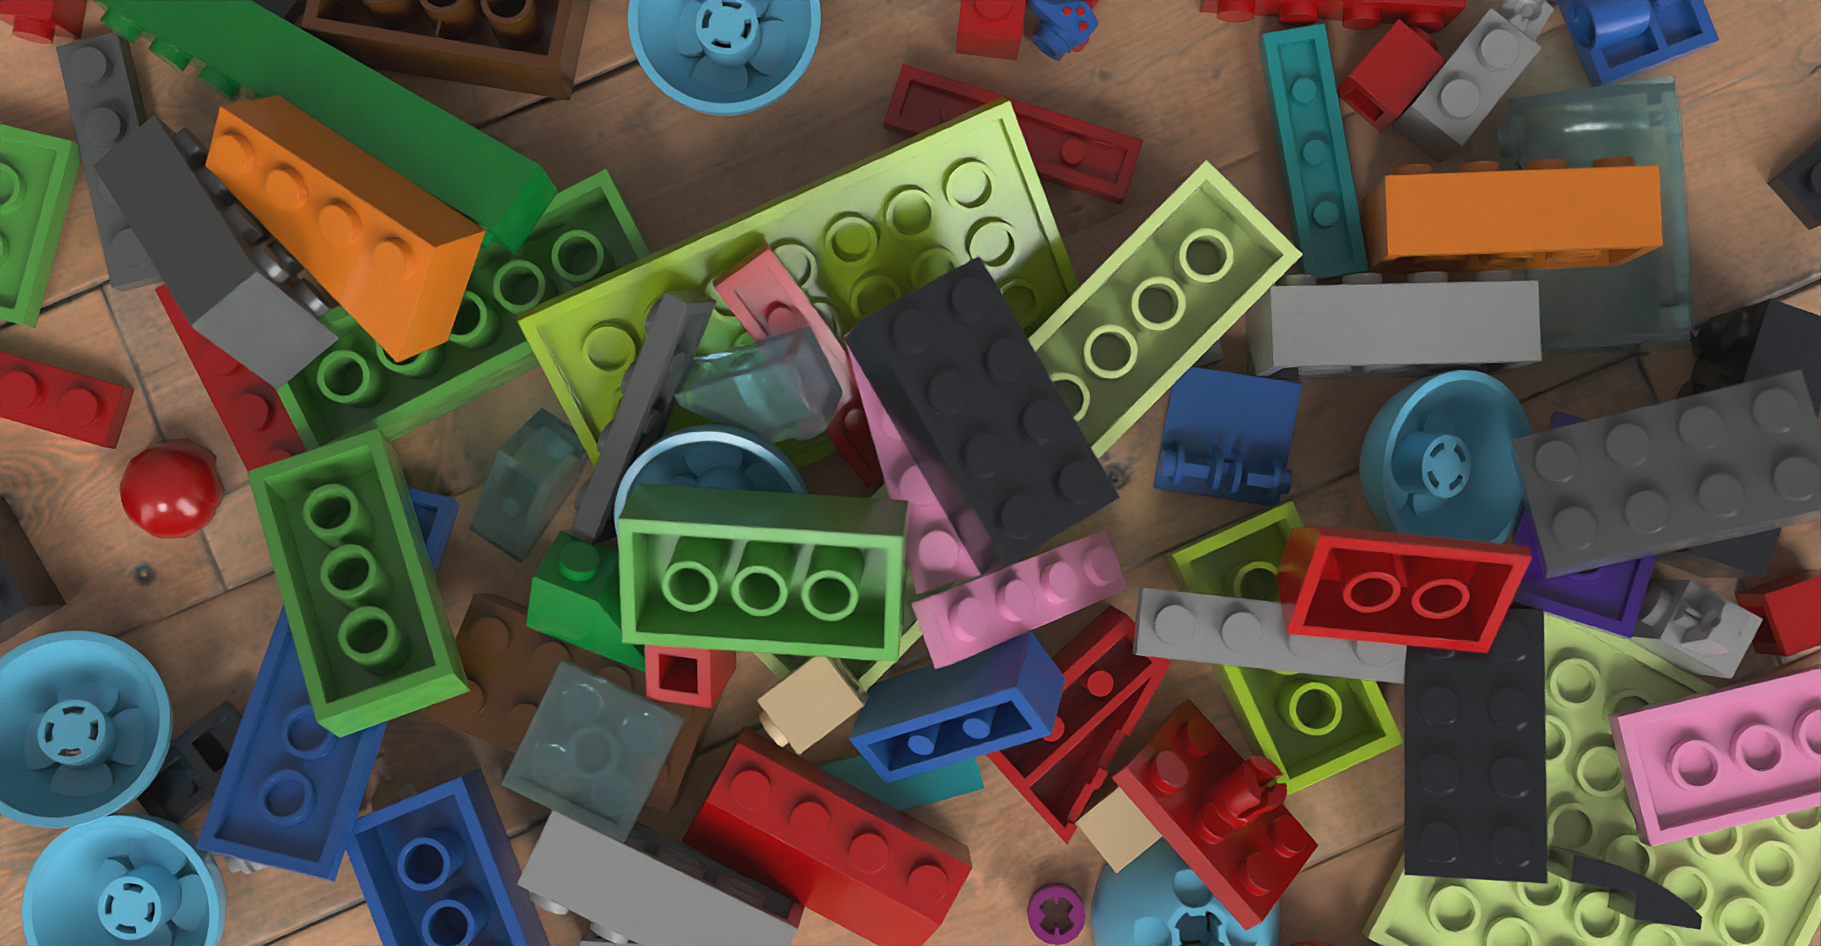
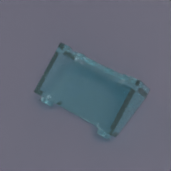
[1498,75,1696,356]

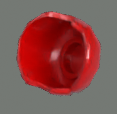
[119,439,225,539]

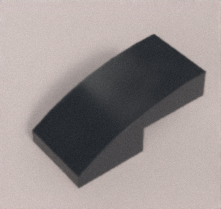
[136,700,242,825]
[1548,845,1702,930]

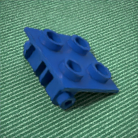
[1153,366,1303,506]

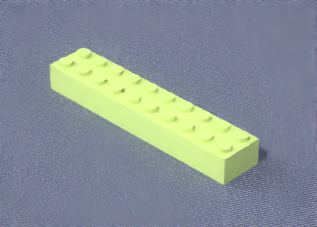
[753,160,1303,691]

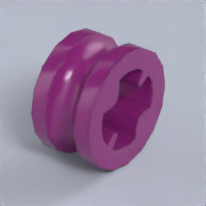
[1027,882,1086,945]

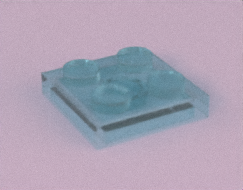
[501,660,686,844]

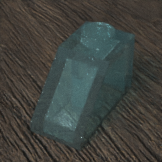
[674,325,843,444]
[469,408,589,564]

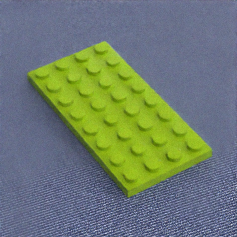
[518,96,1080,470]

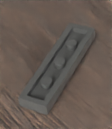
[56,32,163,292]
[569,289,717,545]

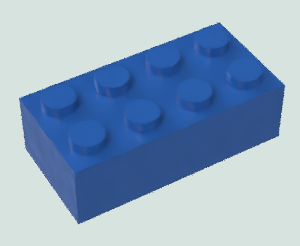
[346,768,550,946]

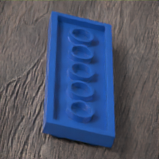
[196,488,460,882]

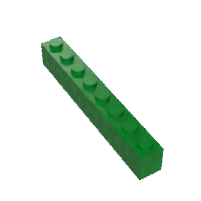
[93,0,559,255]

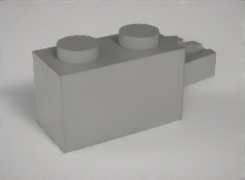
[1390,0,1554,164]
[1628,580,1763,679]

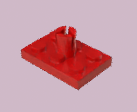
[1111,699,1318,931]

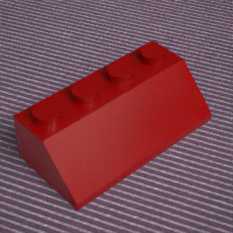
[682,726,973,946]

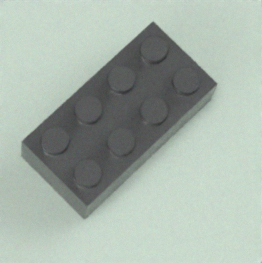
[93,115,339,390]
[1511,370,1821,579]

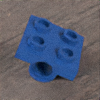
[1556,0,1719,91]

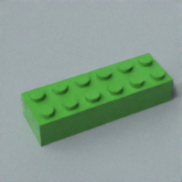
[276,169,654,452]

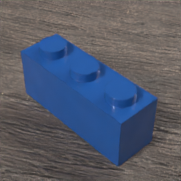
[849,632,1066,784]

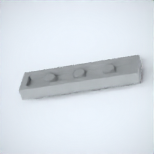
[1132,588,1407,684]

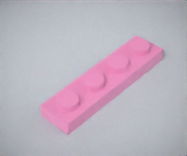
[844,333,981,594]
[911,529,1128,669]

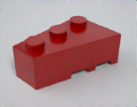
[985,605,1171,844]

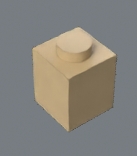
[757,656,869,755]
[1076,776,1162,874]

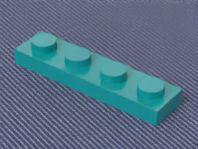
[1258,24,1369,282]

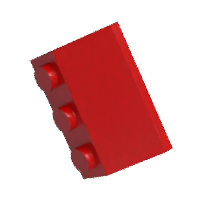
[1276,526,1532,653]

